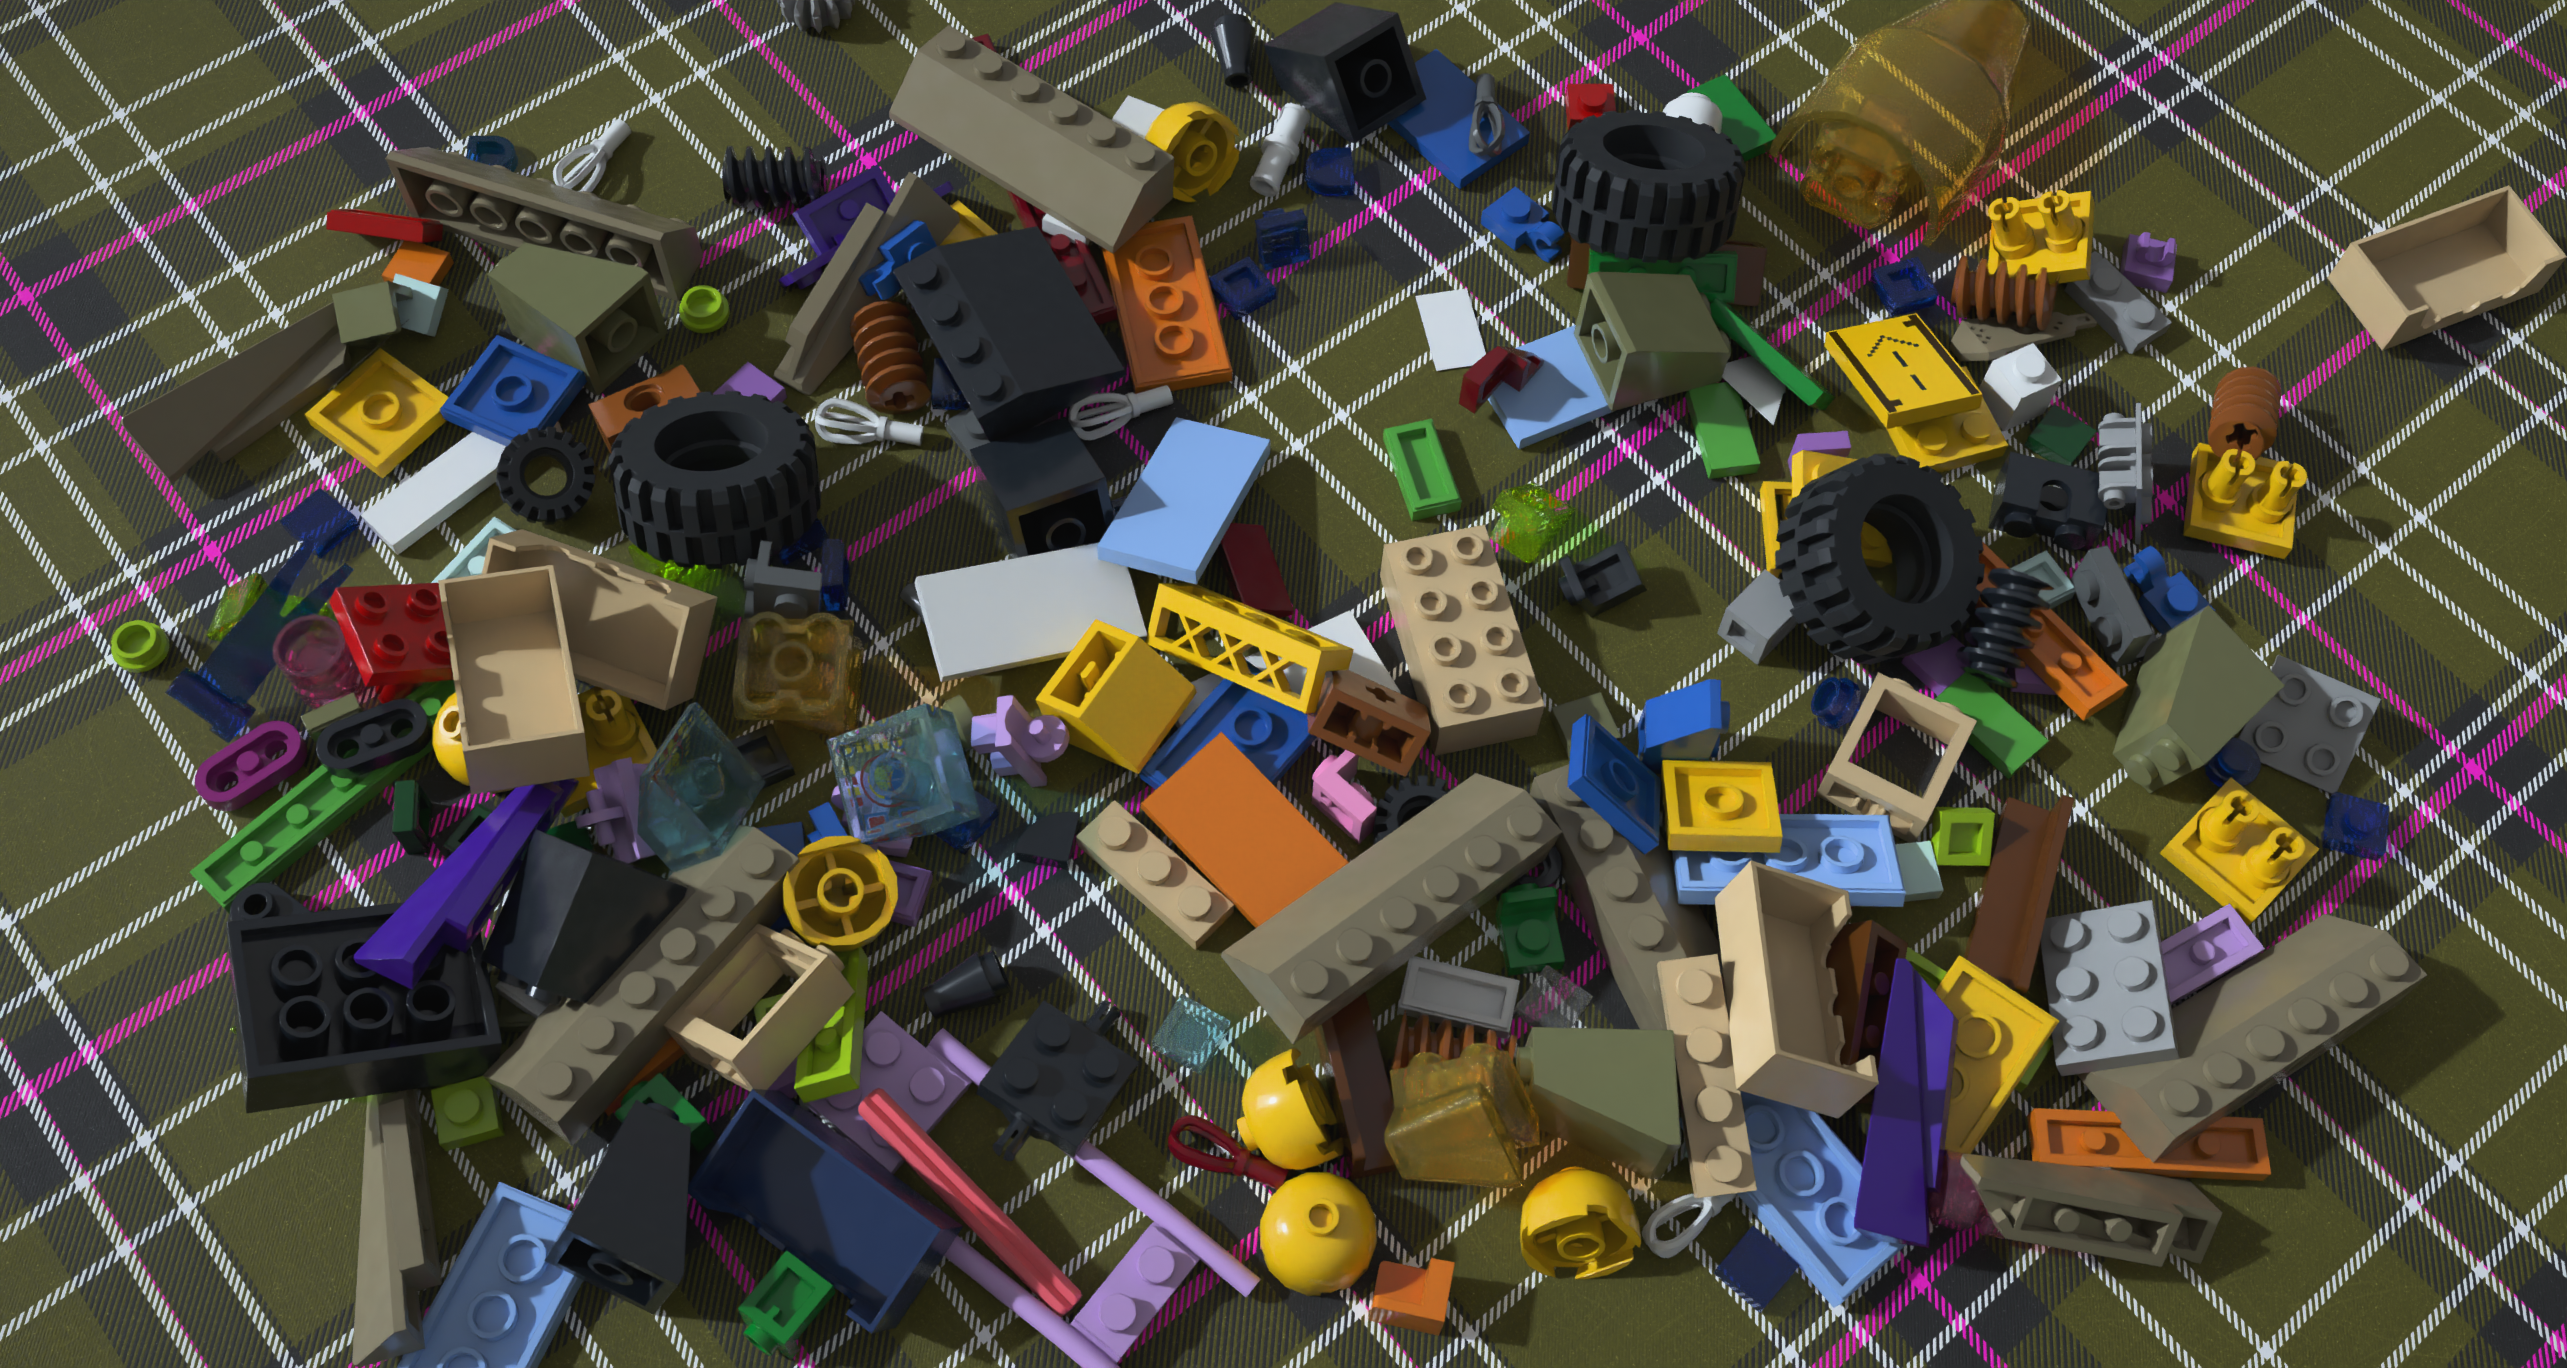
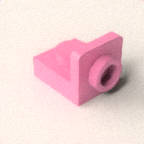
[1311,750,1377,844]

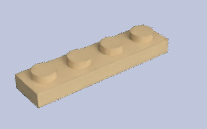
[1657,954,1757,1198]

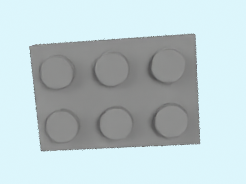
[2041,900,2180,1076]

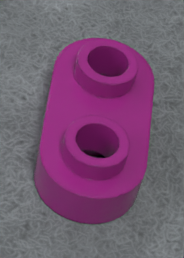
[195,721,308,811]

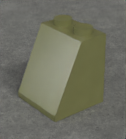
[487,242,668,396]
[1574,272,1731,412]
[2113,605,2285,794]
[1509,1027,1681,1179]

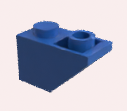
[1638,679,1730,774]

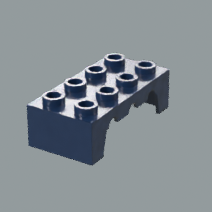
[688,1089,963,1334]

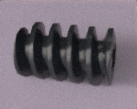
[722,146,827,208]
[1955,568,2054,688]

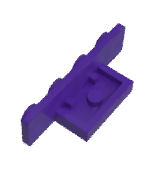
[778,164,954,290]

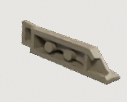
[773,172,960,395]
[121,302,352,484]
[352,1089,442,1367]
[1960,1153,2222,1267]

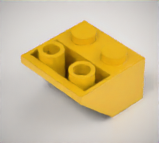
[1035,619,1197,774]

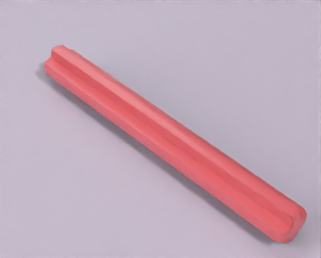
[858,1088,1082,1317]

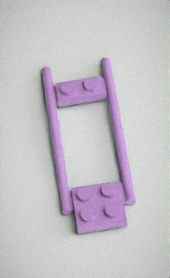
[803,1011,1261,1368]

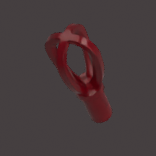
[1168,1115,1289,1190]

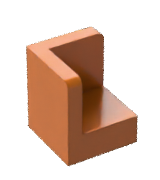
[1369,1258,1455,1336]

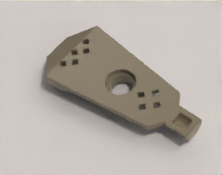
[1950,312,2098,362]

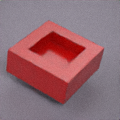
[1565,84,1616,131]

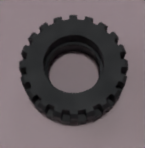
[1552,110,1746,263]
[609,391,821,569]
[1775,453,1985,665]

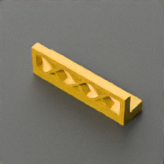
[1145,583,1354,714]

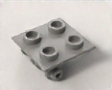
[2098,403,2153,544]
[2233,655,2381,795]

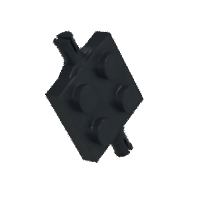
[977,1000,1139,1161]

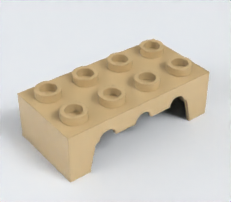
[2328,185,2567,351]
[1380,525,1544,756]
[482,529,718,711]
[438,565,590,795]
[1715,860,1879,1118]

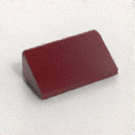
[1217,523,1294,618]

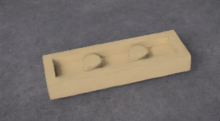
[1076,800,1234,950]

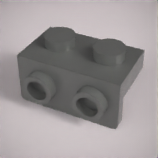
[744,540,823,650]
[2070,545,2156,668]

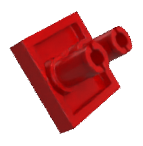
[329,583,454,704]

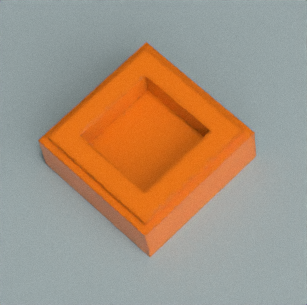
[381,240,454,286]

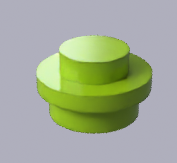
[679,285,730,333]
[111,620,169,673]

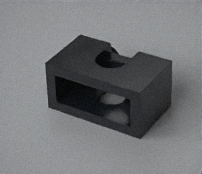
[1988,452,2107,552]

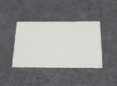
[1415,288,1486,371]

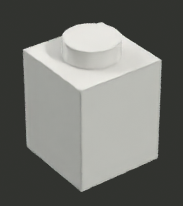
[1979,343,2062,431]

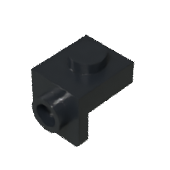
[1558,540,1647,618]

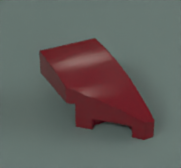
[1459,346,1544,414]

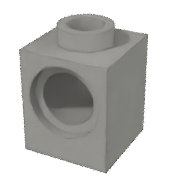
[1717,569,1797,665]

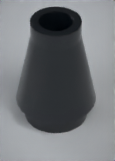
[1210,14,1256,88]
[922,950,1011,1019]

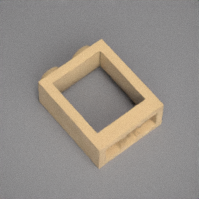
[1815,672,1977,843]
[663,923,855,1092]

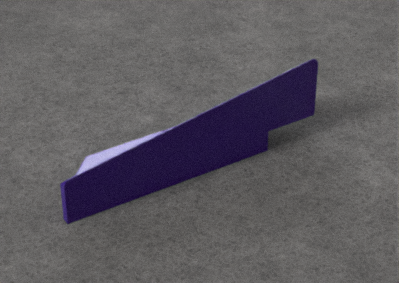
[354,778,579,990]
[1854,958,1959,1248]

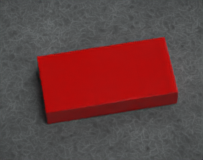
[326,208,443,243]

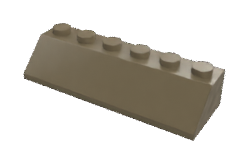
[889,25,1174,253]
[385,147,703,301]
[1529,764,1728,1030]
[1221,773,1562,1045]
[483,822,800,1146]
[2077,914,2427,1163]

